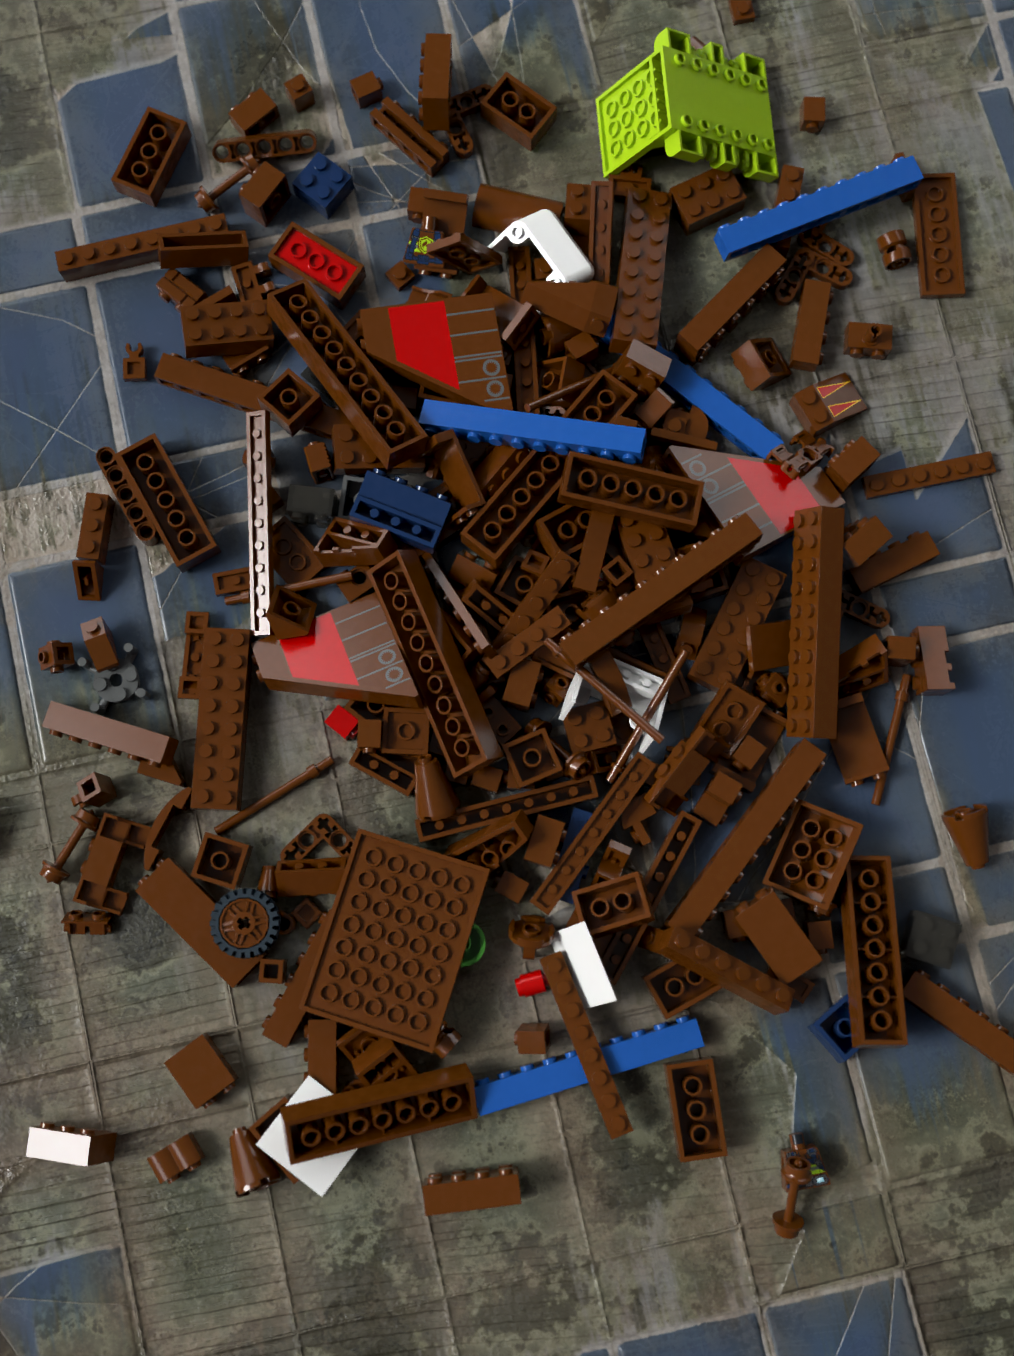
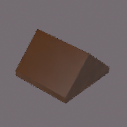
[266,584,317,640]

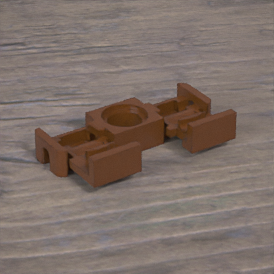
[766,429,835,480]

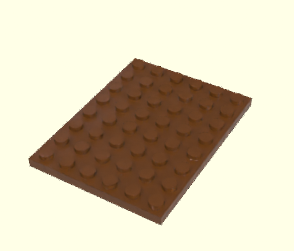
[299,828,491,1053]

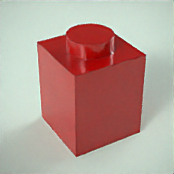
[324,704,358,741]

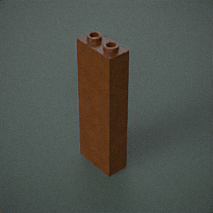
[135,857,269,988]

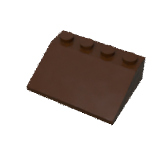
[762,799,864,911]

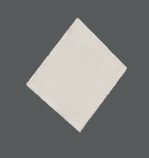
[551,921,617,1009]
[256,1075,358,1197]

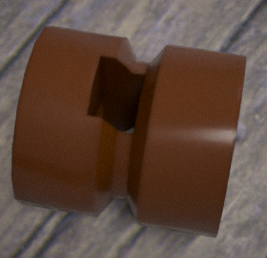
[876,229,913,271]
[434,1020,462,1059]

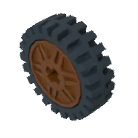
[210,888,281,958]

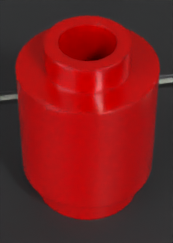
[515,969,549,998]

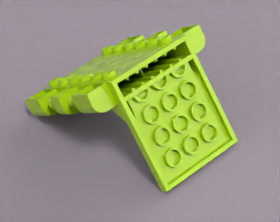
[596,27,779,183]

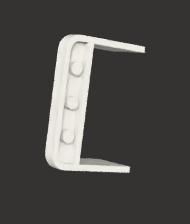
[488,209,594,314]
[559,658,668,754]

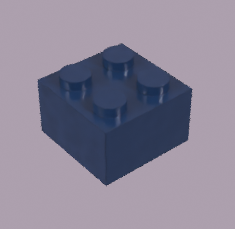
[292,151,354,219]
[808,994,860,1064]

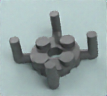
[77,643,151,715]

